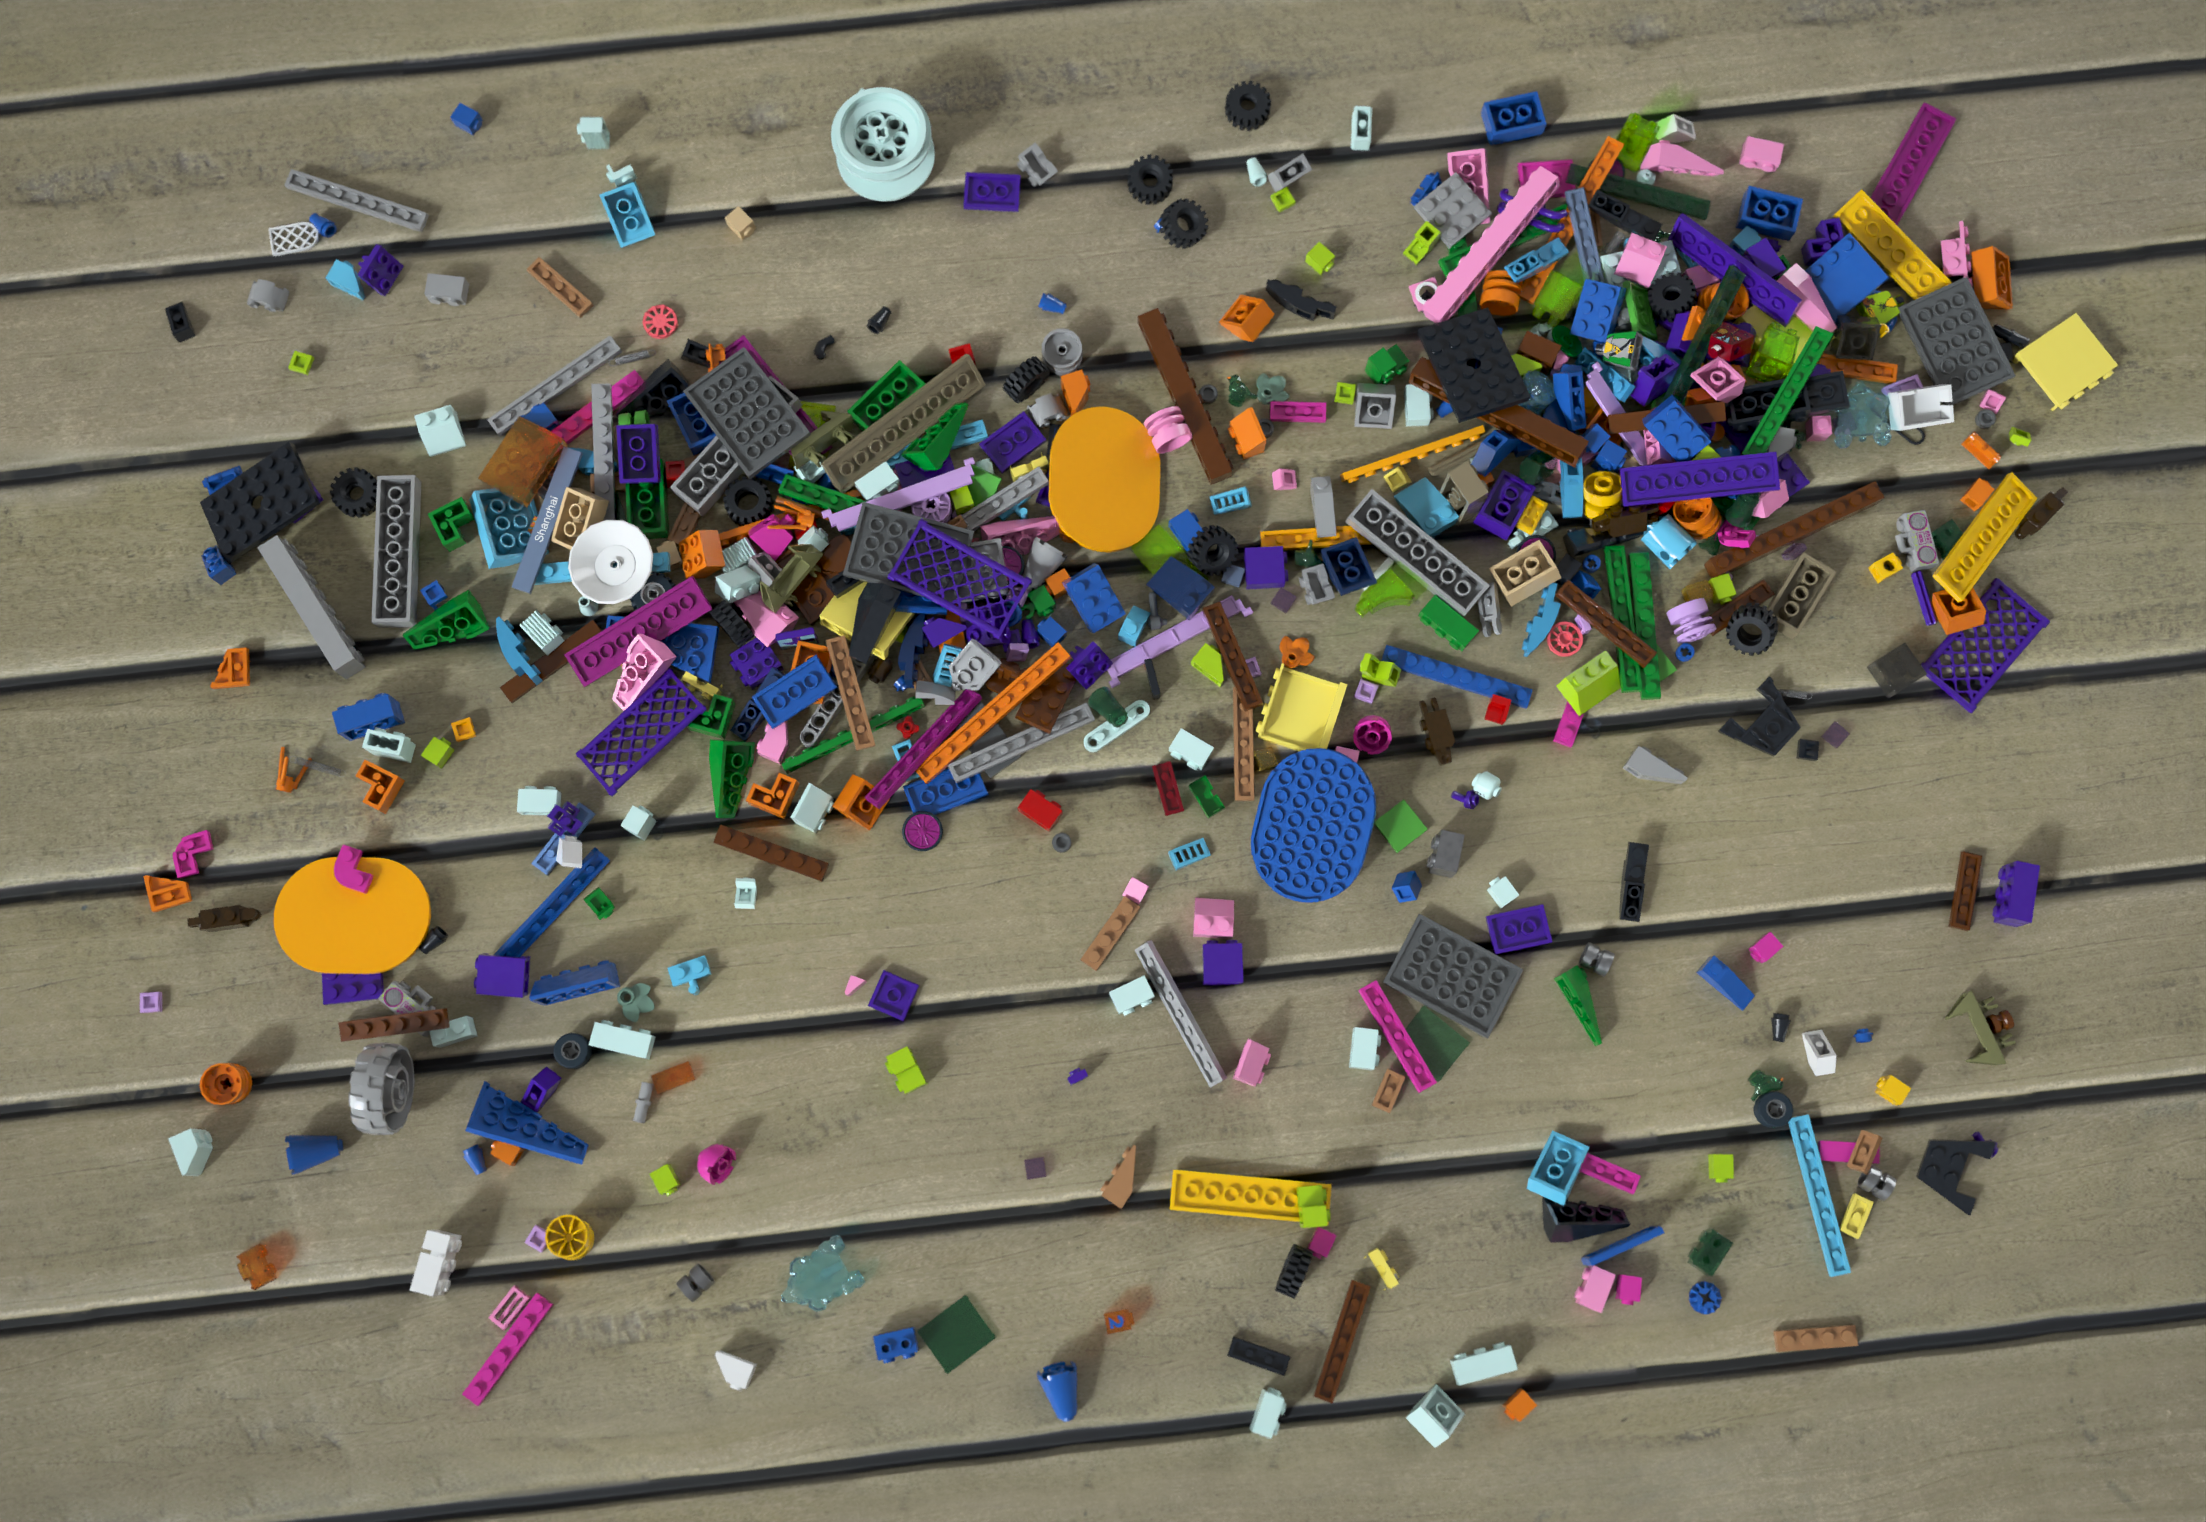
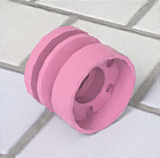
[1144,406,1192,454]

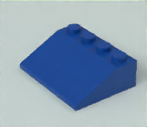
[1805,233,1889,323]
[529,960,620,1006]

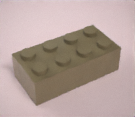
[1439,461,1489,526]
[1766,552,1836,639]

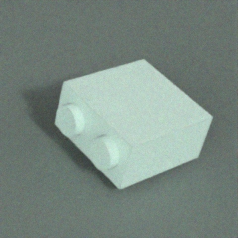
[362,727,416,763]
[1250,1387,1287,1439]

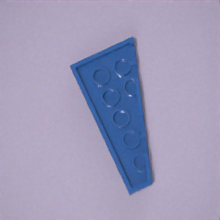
[606,615,719,683]
[466,1080,589,1165]

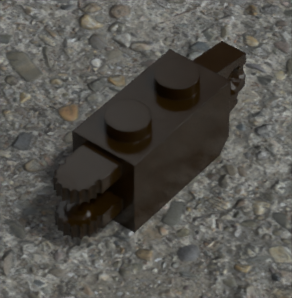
[2014,487,2068,540]
[1592,504,1659,537]
[1419,697,1455,766]
[187,905,262,932]

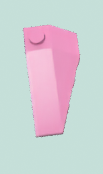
[1640,140,1724,176]
[1447,148,1490,224]
[1777,263,1837,333]
[980,516,1060,555]
[734,591,799,647]
[612,633,677,711]

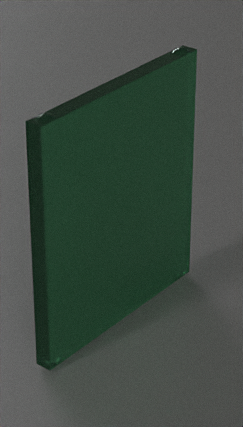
[1405,1006,1470,1082]
[917,1295,996,1374]

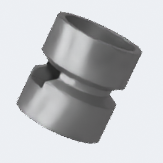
[1578,942,1615,977]
[1857,1165,1897,1201]
[676,1263,715,1302]

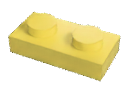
[1839,1194,1874,1239]

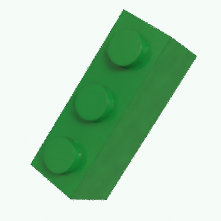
[1418,595,1479,652]

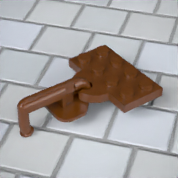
[774,535,851,625]
[986,658,1076,734]

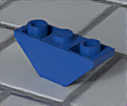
[1471,430,1522,477]
[201,545,236,585]

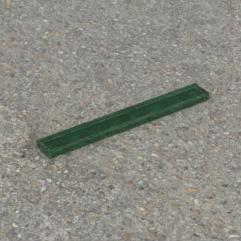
[1565,163,1711,220]
[1663,265,1746,404]

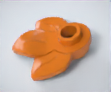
[1279,636,1315,669]

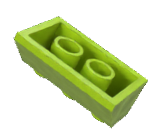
[1556,650,1621,716]

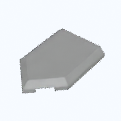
[949,639,1001,691]

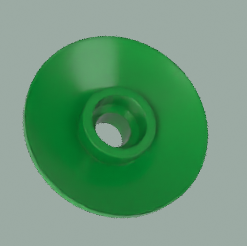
[1552,325,1582,357]

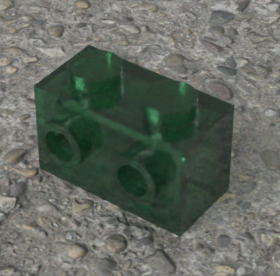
[1518,450,1558,485]
[1931,519,1963,560]
[1687,1229,1733,1277]

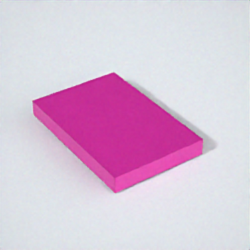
[1517,160,1576,198]

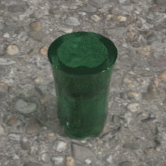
[1725,493,1761,528]
[1088,687,1129,728]

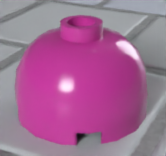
[1353,715,1392,754]
[697,1144,736,1185]

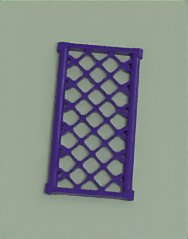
[887,518,1032,640]
[1918,578,2050,713]
[575,668,707,797]

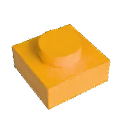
[451,717,476,742]

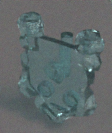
[1834,381,1892,449]
[781,1235,865,1312]

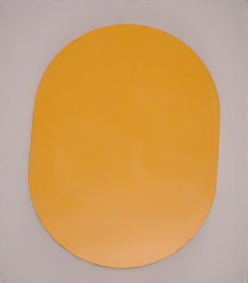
[1049,407,1160,552]
[274,857,431,974]

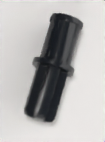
[1992,324,2029,349]

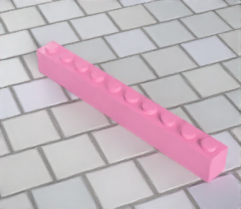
[1423,166,1560,323]

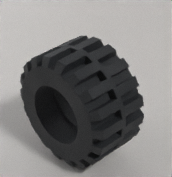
[723,476,774,526]
[1726,603,1779,656]

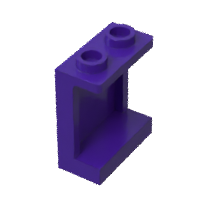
[474,953,530,998]

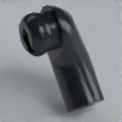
[814,335,835,360]

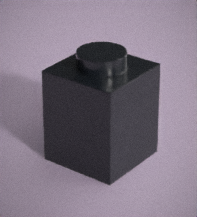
[1555,553,1582,585]

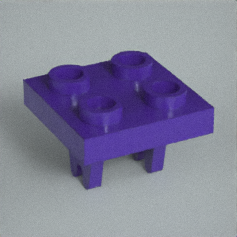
[357,244,404,296]
[1066,641,1113,690]

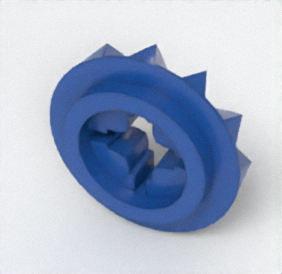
[1689,1281,1722,1314]

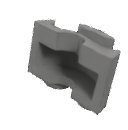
[1017,142,1058,186]
[247,279,290,312]
[1027,393,1069,428]
[1299,564,1335,605]

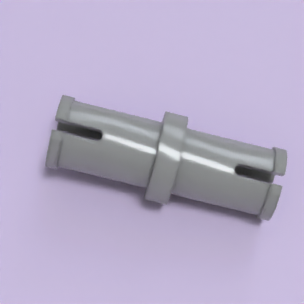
[633,1082,654,1123]

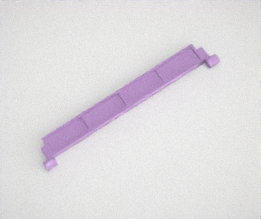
[1585,362,1647,466]
[821,457,975,531]
[1107,595,1253,688]

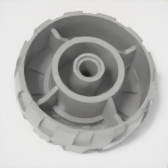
[349,1043,415,1135]

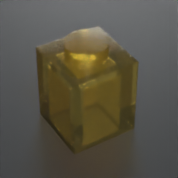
[1681,579,1714,603]

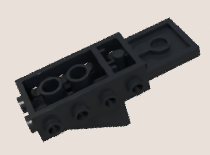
[1725,371,1850,433]

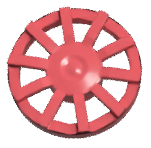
[643,305,678,339]
[1547,621,1583,657]

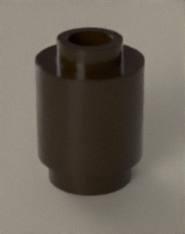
[867,658,894,684]

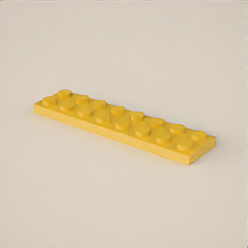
[1833,189,1952,300]
[1932,472,2038,602]
[1169,1170,1332,1225]

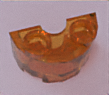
[237,1243,277,1290]

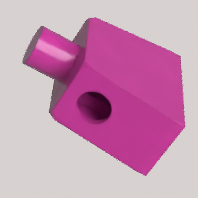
[749,514,796,561]

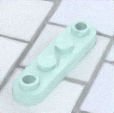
[1084,700,1150,752]

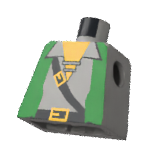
[1596,331,1643,371]

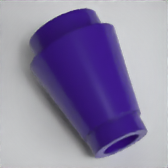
[1021,619,1040,649]

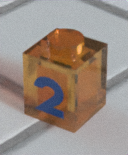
[1104,1309,1134,1334]

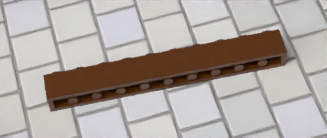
[1137,308,1234,485]
[1409,357,1589,467]
[1704,481,1885,578]

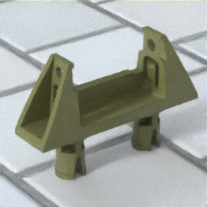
[791,411,855,469]
[760,544,823,614]
[1945,990,2016,1065]

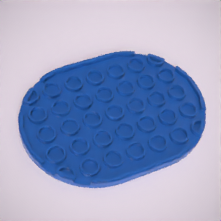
[1251,748,1376,903]

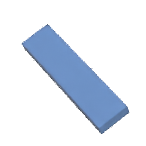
[531,802,596,876]

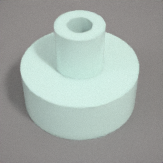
[1635,170,1655,190]

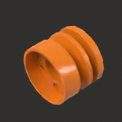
[1480,270,1523,316]
[1697,279,1749,322]
[1673,498,1722,540]
[199,1063,252,1105]

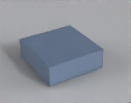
[1221,565,1245,588]

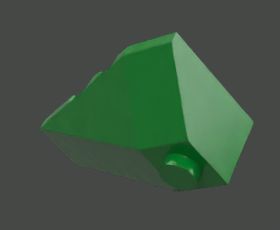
[901,403,969,471]
[402,590,490,649]
[709,739,755,818]
[1554,965,1602,1046]

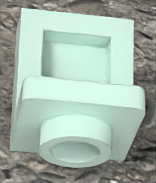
[606,165,637,188]
[794,460,825,483]
[734,877,757,909]

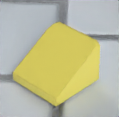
[1384,466,1412,492]

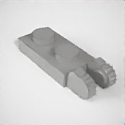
[1478,582,1502,637]

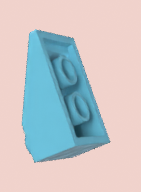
[599,181,655,248]
[1394,477,1459,538]
[1527,1130,1589,1206]

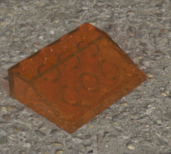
[478,416,568,508]

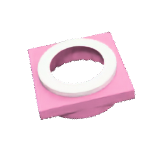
[1409,277,1438,312]

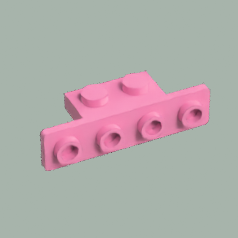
[1941,221,1972,286]

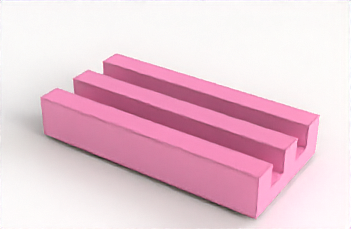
[489,1285,531,1330]

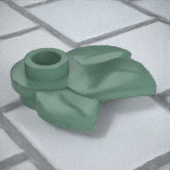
[1256,373,1290,405]
[617,983,655,1022]

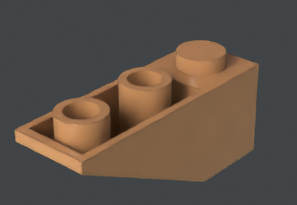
[1101,1145,1136,1209]

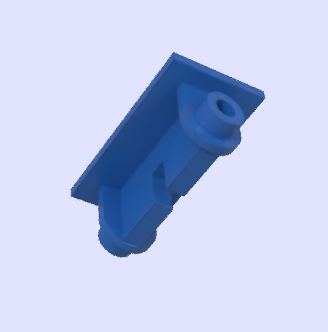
[1410,172,1442,206]
[755,464,794,484]
[202,465,243,495]

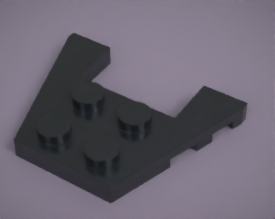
[1718,676,1801,757]
[1916,1139,1996,1216]

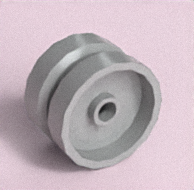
[1042,329,1083,375]

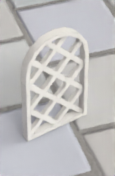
[269,222,319,256]

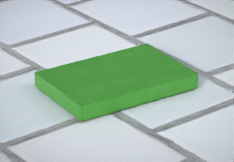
[1622,280,1658,341]

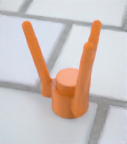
[767,501,815,531]
[276,747,312,793]

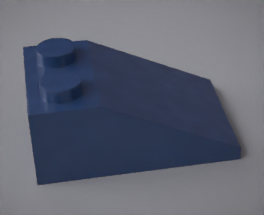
[1321,537,1377,596]
[1146,557,1215,621]

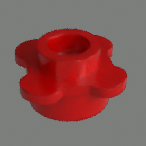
[896,716,919,739]

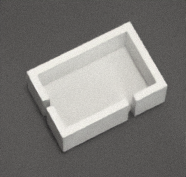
[1888,384,1954,431]
[410,1230,462,1296]

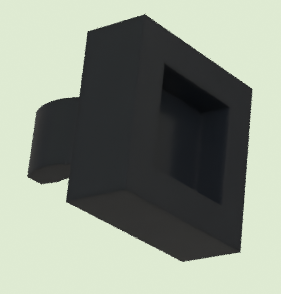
[1796,739,1819,761]

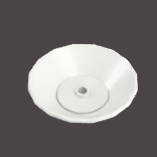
[568,520,653,604]

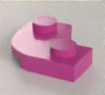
[1718,519,1756,548]
[173,830,214,879]
[334,845,374,894]

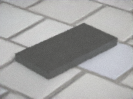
[954,701,1021,779]

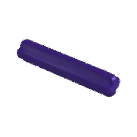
[1911,571,1937,626]

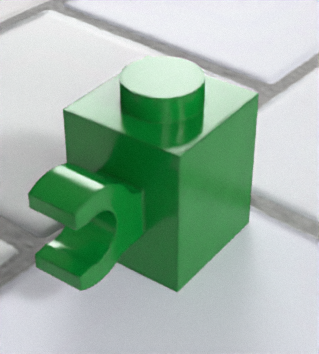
[1021,585,1056,620]

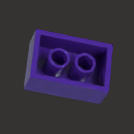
[616,424,661,484]
[1992,861,2040,927]

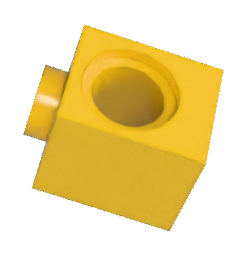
[1868,553,1903,583]
[1875,1075,1911,1106]

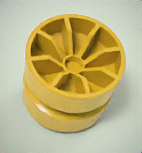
[1583,471,1623,519]
[545,1215,594,1260]

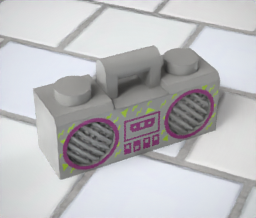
[1895,510,1939,572]
[378,980,436,1037]

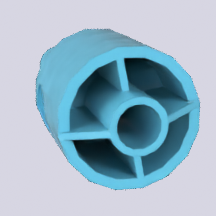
[1641,513,1698,569]

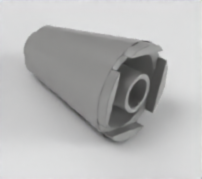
[1022,537,1068,591]

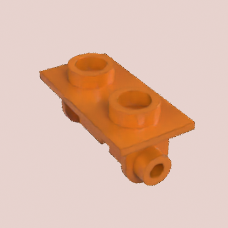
[706,343,726,372]
[1961,432,2002,469]

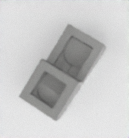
[916,681,956,705]

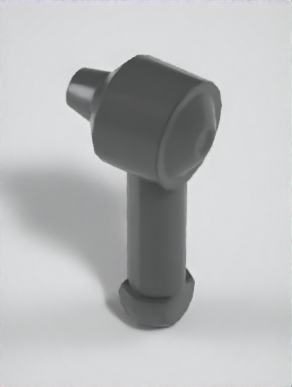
[1148,591,1167,630]

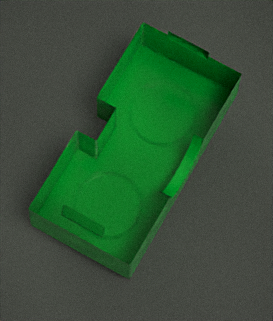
[1188,775,1225,819]

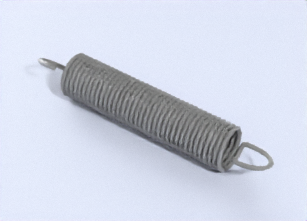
[609,350,656,366]

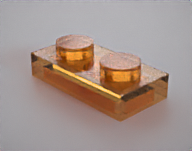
[651,1061,696,1094]

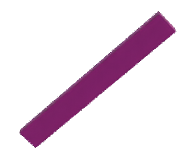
[865,689,983,809]

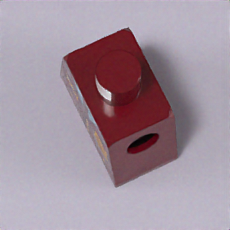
[1708,322,1755,361]

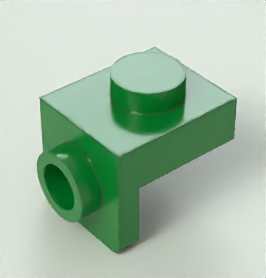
[584,887,615,920]

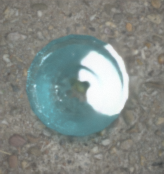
[1518,370,1556,415]

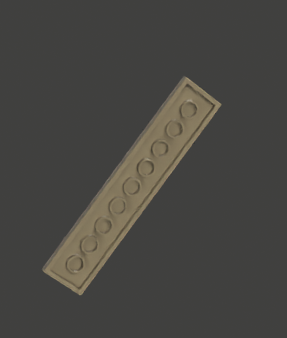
[821,354,986,494]

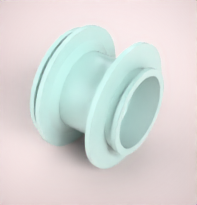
[831,87,935,201]

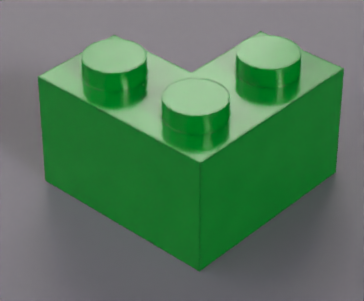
[1365,344,1410,385]
[428,497,475,552]
[686,694,736,740]

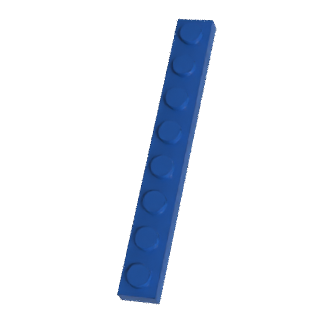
[1381,645,1533,709]
[494,847,610,957]

